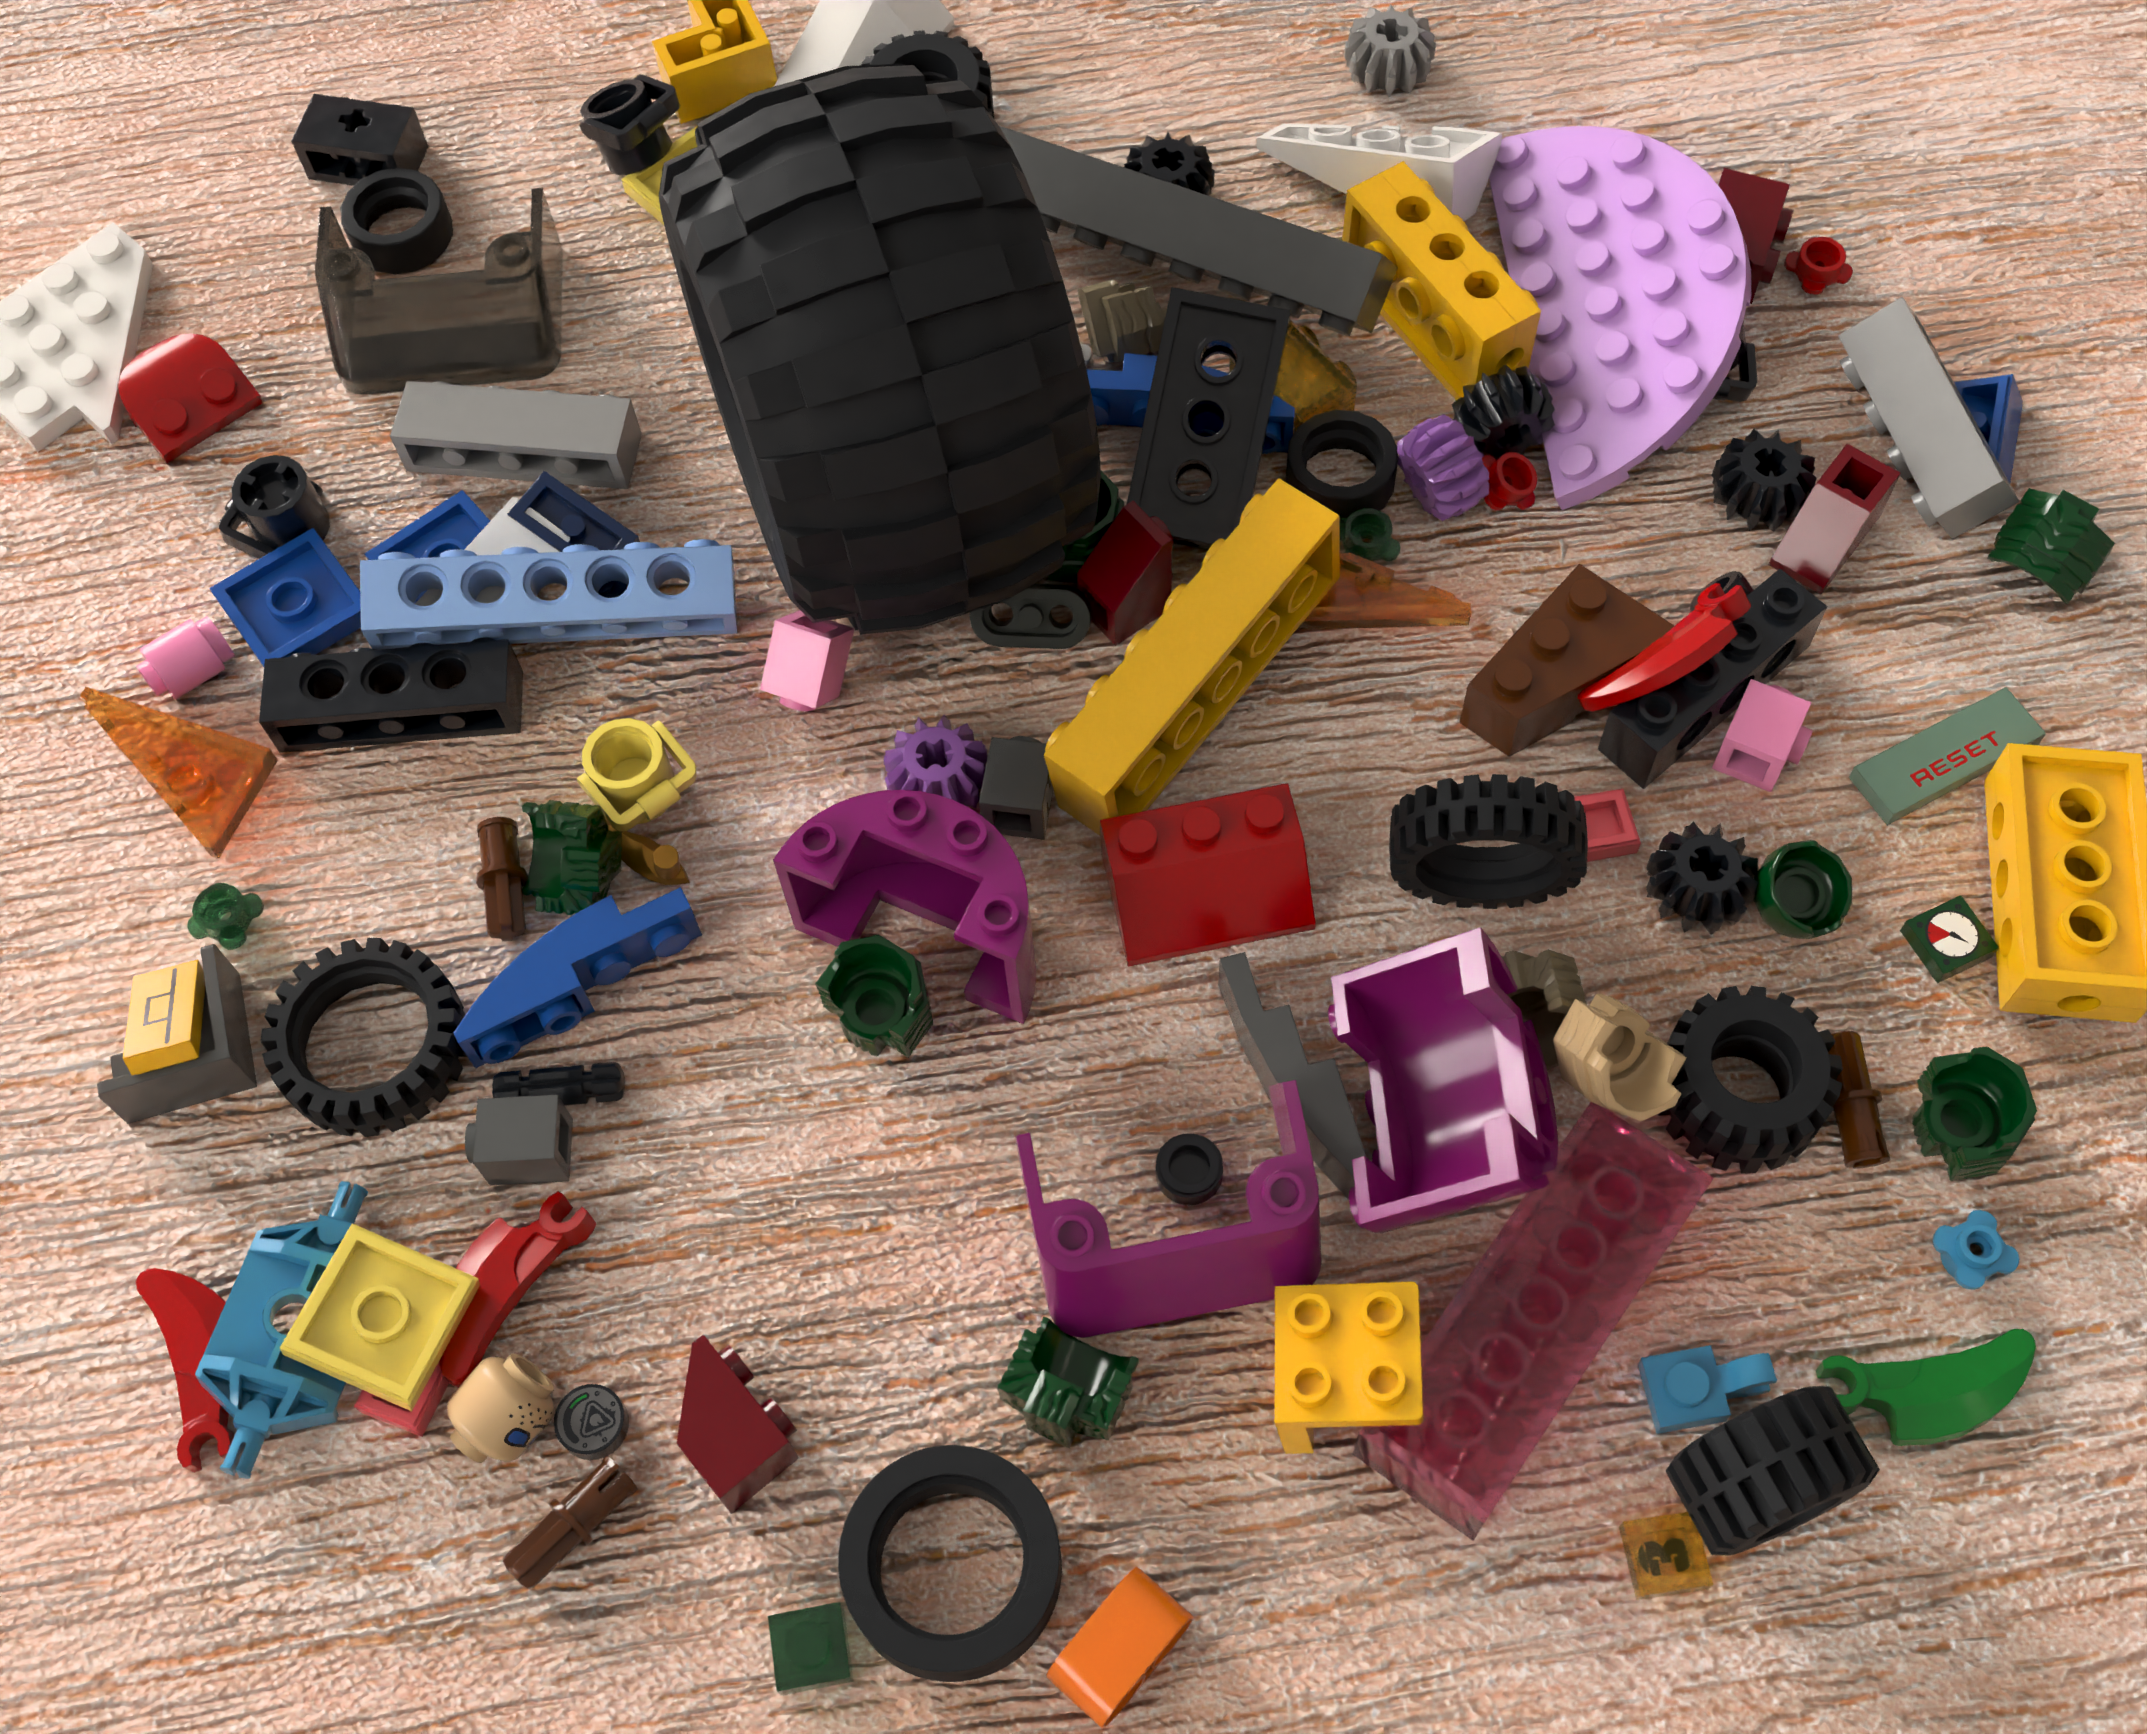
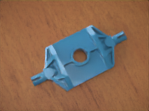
[195,1181,368,1479]

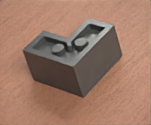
[97,944,257,1124]

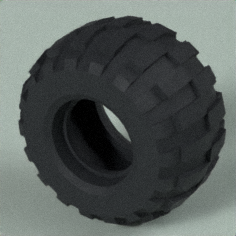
[659,63,1101,635]

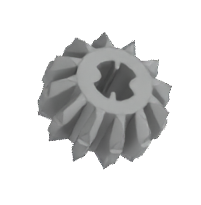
[1344,4,1436,97]

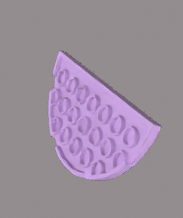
[1489,126,1751,510]

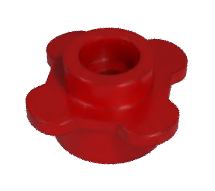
[1784,237,1853,295]
[1482,452,1537,511]

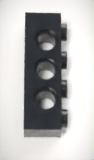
[1598,569,1828,789]
[259,638,523,753]

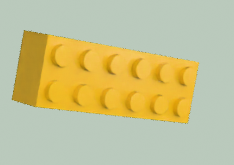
[1043,478,1340,836]

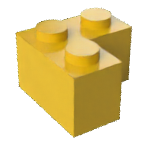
[652,0,777,124]

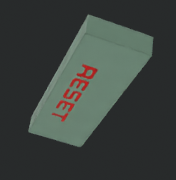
[1849,687,2046,825]

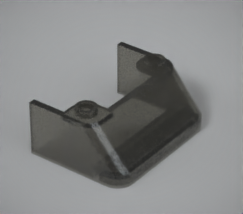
[315,188,563,395]

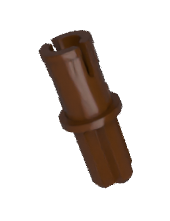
[476,817,528,942]
[1828,1031,1890,1169]
[503,1456,638,1589]

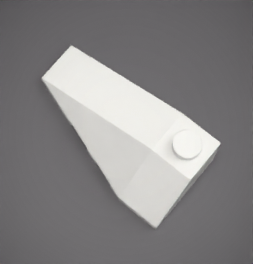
[774,0,955,87]
[1257,124,1502,221]

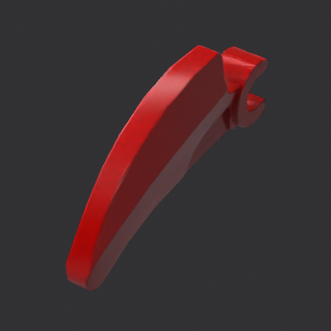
[1578,583,1751,712]
[439,1191,596,1388]
[136,1268,235,1473]

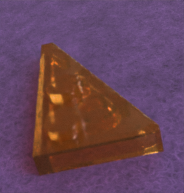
[1297,553,1471,630]
[79,687,278,859]

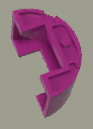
[773,790,1036,1024]
[1328,927,1558,1233]

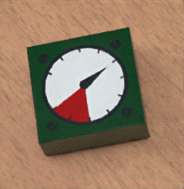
[1900,895,1999,984]

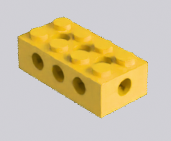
[1342,161,1541,400]
[1984,743,2147,1023]

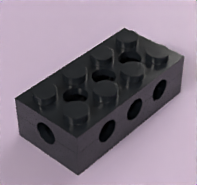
[1127,287,1291,551]

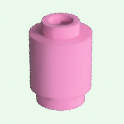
[136,616,235,700]

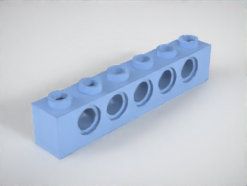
[360,539,738,650]

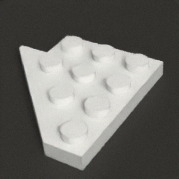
[0,222,153,452]

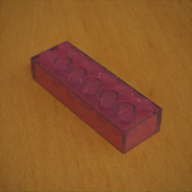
[1352,1102,1714,1541]

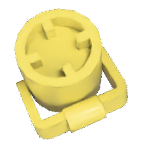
[577,718,697,831]

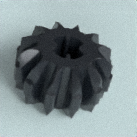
[1124,131,1215,196]
[1452,364,1555,460]
[1712,429,1817,532]
[1646,821,1759,935]

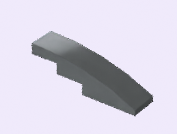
[1218,952,1367,1200]

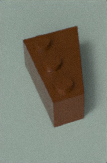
[1459,564,1674,757]

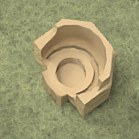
[1553,994,1687,1121]

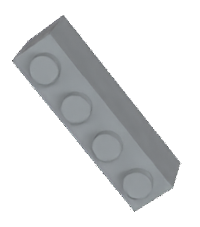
[1838,297,2020,539]
[390,381,642,489]

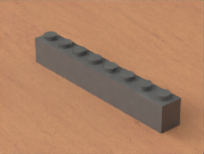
[1000,126,1398,336]

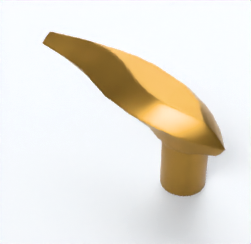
[604,816,690,885]

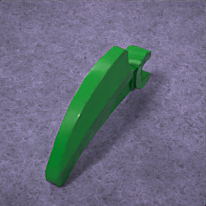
[1816,1329,2036,1446]

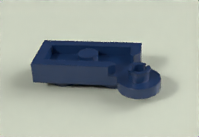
[507,471,640,598]

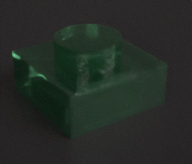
[768,1602,854,1696]

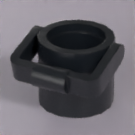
[580,74,680,175]
[219,455,330,559]

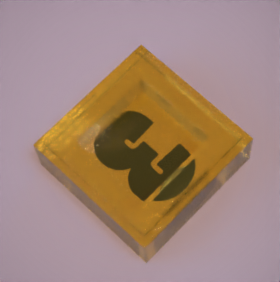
[1619,1512,1714,1600]

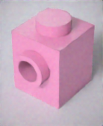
[760,610,854,711]
[1712,679,1813,792]

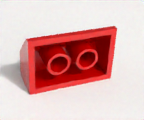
[1100,783,1316,967]

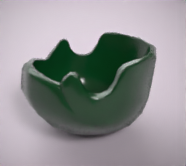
[1753,840,1852,939]

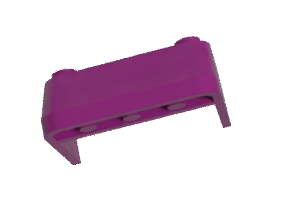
[1015,1080,1322,1338]

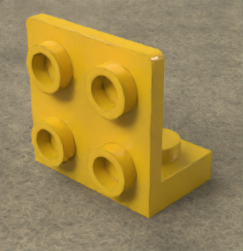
[1275,1281,1424,1454]

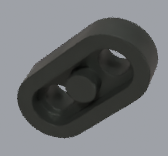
[970,584,1092,649]

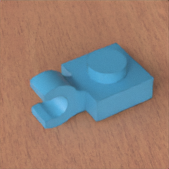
[1638,1345,1777,1434]

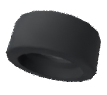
[340,168,453,274]
[1285,410,1398,525]

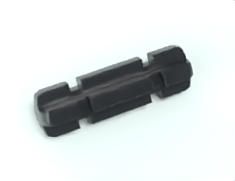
[492,1062,625,1106]

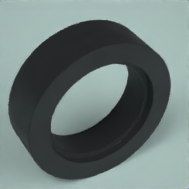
[838,1445,1062,1682]

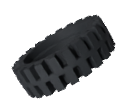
[1389,774,1588,909]
[261,938,467,1137]

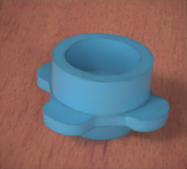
[1933,1210,2019,1290]

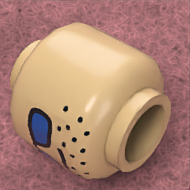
[447,1353,554,1463]

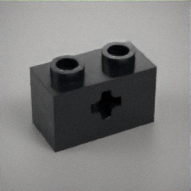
[291,94,429,186]

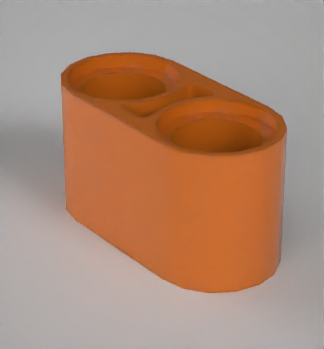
[1046,1566,1194,1729]

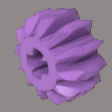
[1397,414,1489,521]
[884,715,988,808]

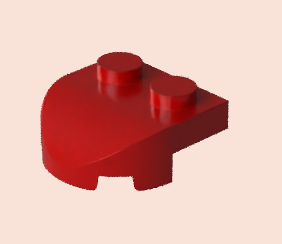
[118,333,263,464]

